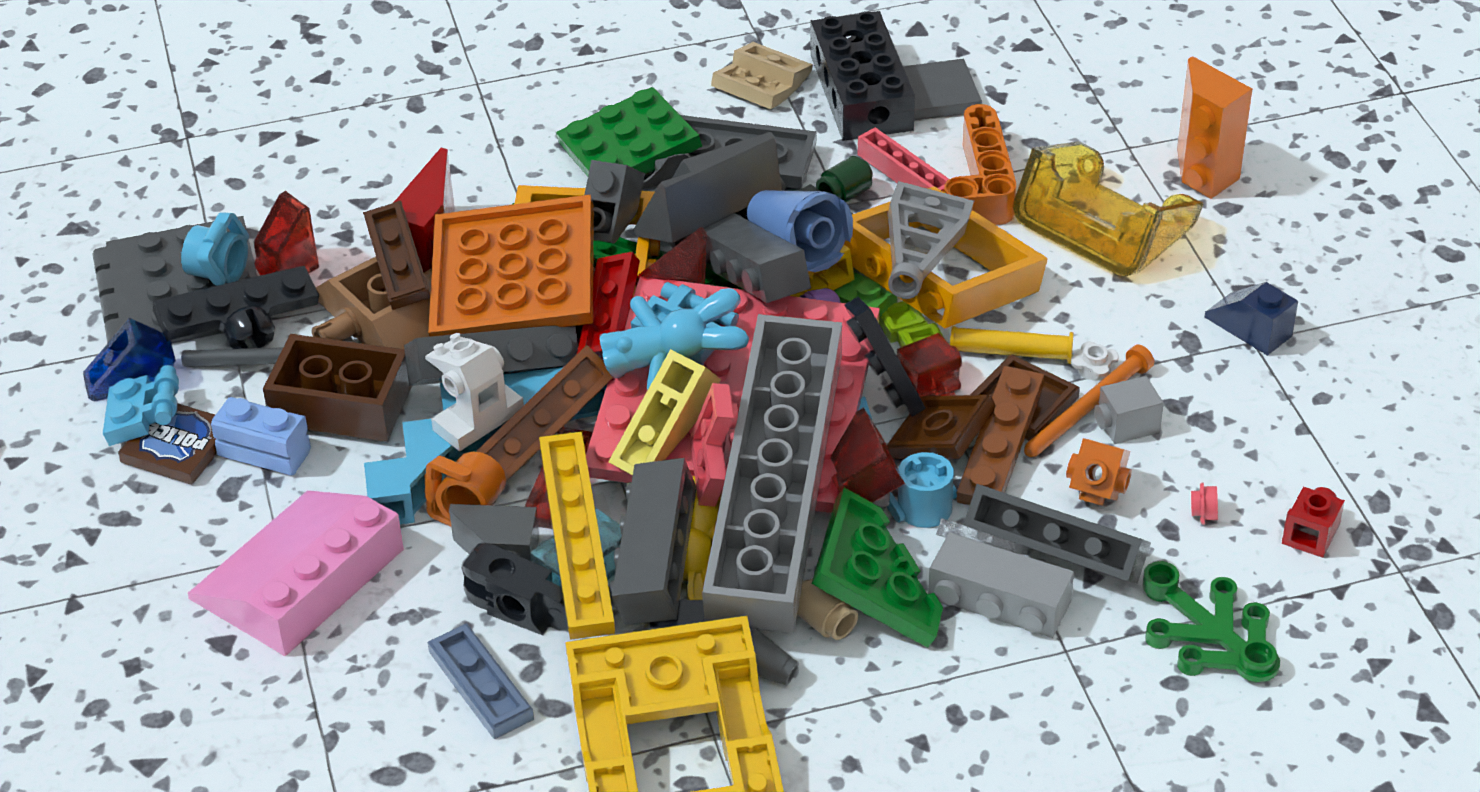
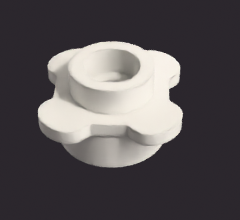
[1071,341,1119,381]

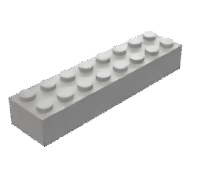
[702,314,842,633]

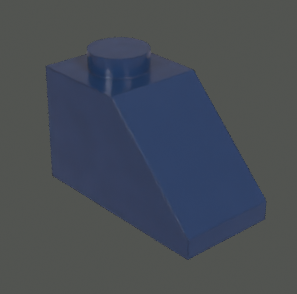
[1204,282,1298,356]

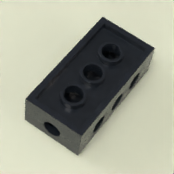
[810,11,915,141]

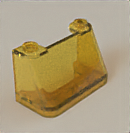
[1013,141,1204,276]

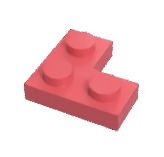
[690,383,738,507]

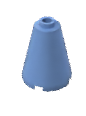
[747,190,853,272]

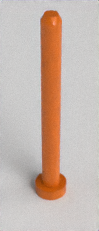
[1024,344,1154,457]

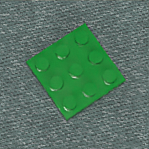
[555,86,702,177]

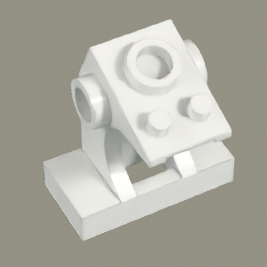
[425,333,524,451]

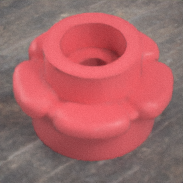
[1191,482,1218,525]

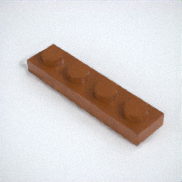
[476,345,613,482]
[956,366,1044,505]

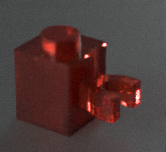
[897,333,962,398]

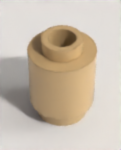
[797,578,858,640]

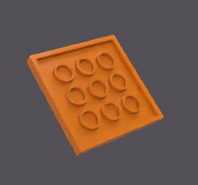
[428,194,594,337]

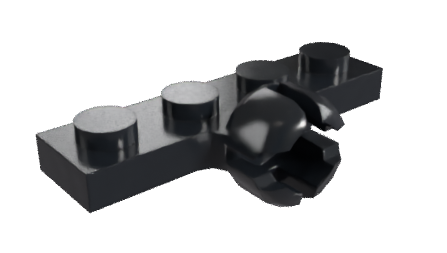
[153,265,319,349]

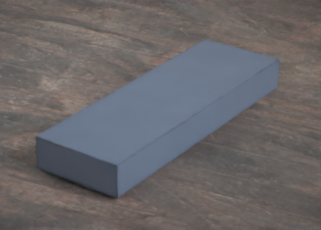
[427,623,534,739]

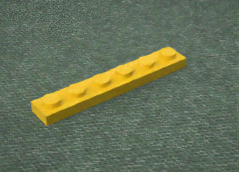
[539,432,615,640]

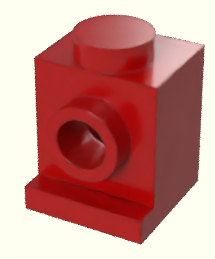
[1281,486,1345,558]

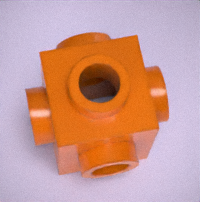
[1066,438,1132,506]

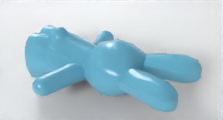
[600,288,749,390]

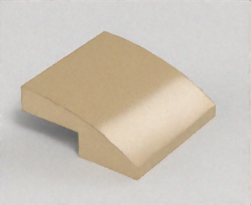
[711,42,813,109]

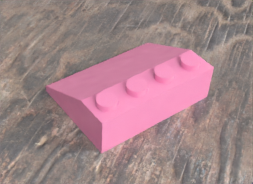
[188,490,404,656]

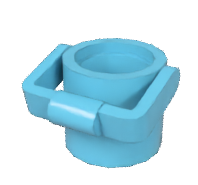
[181,212,250,286]
[886,452,957,528]

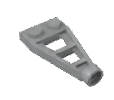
[888,181,974,299]

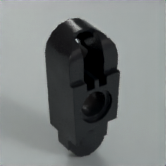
[461,543,568,636]

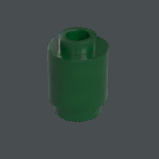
[816,156,873,202]

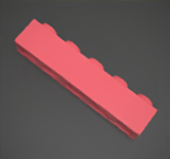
[857,127,949,192]

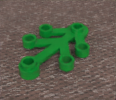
[1142,561,1280,682]

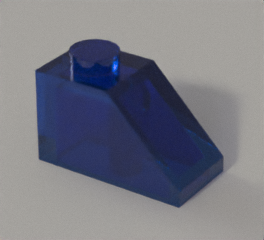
[83,318,176,401]

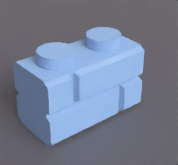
[211,397,311,476]

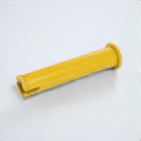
[950,326,1074,364]

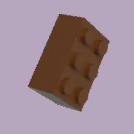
[263,334,412,442]

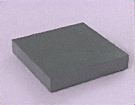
[903,58,982,120]

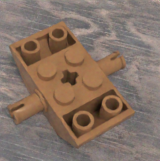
[312,256,432,349]

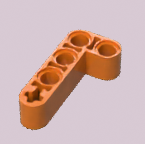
[944,104,1016,225]

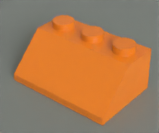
[1177,56,1253,199]

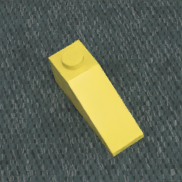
[609,349,721,475]

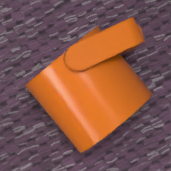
[425,452,506,526]

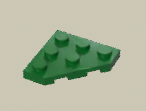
[811,487,943,648]

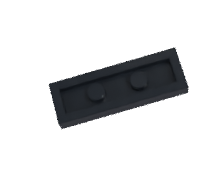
[844,297,926,417]

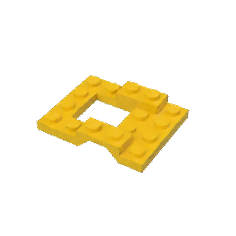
[565,616,784,792]

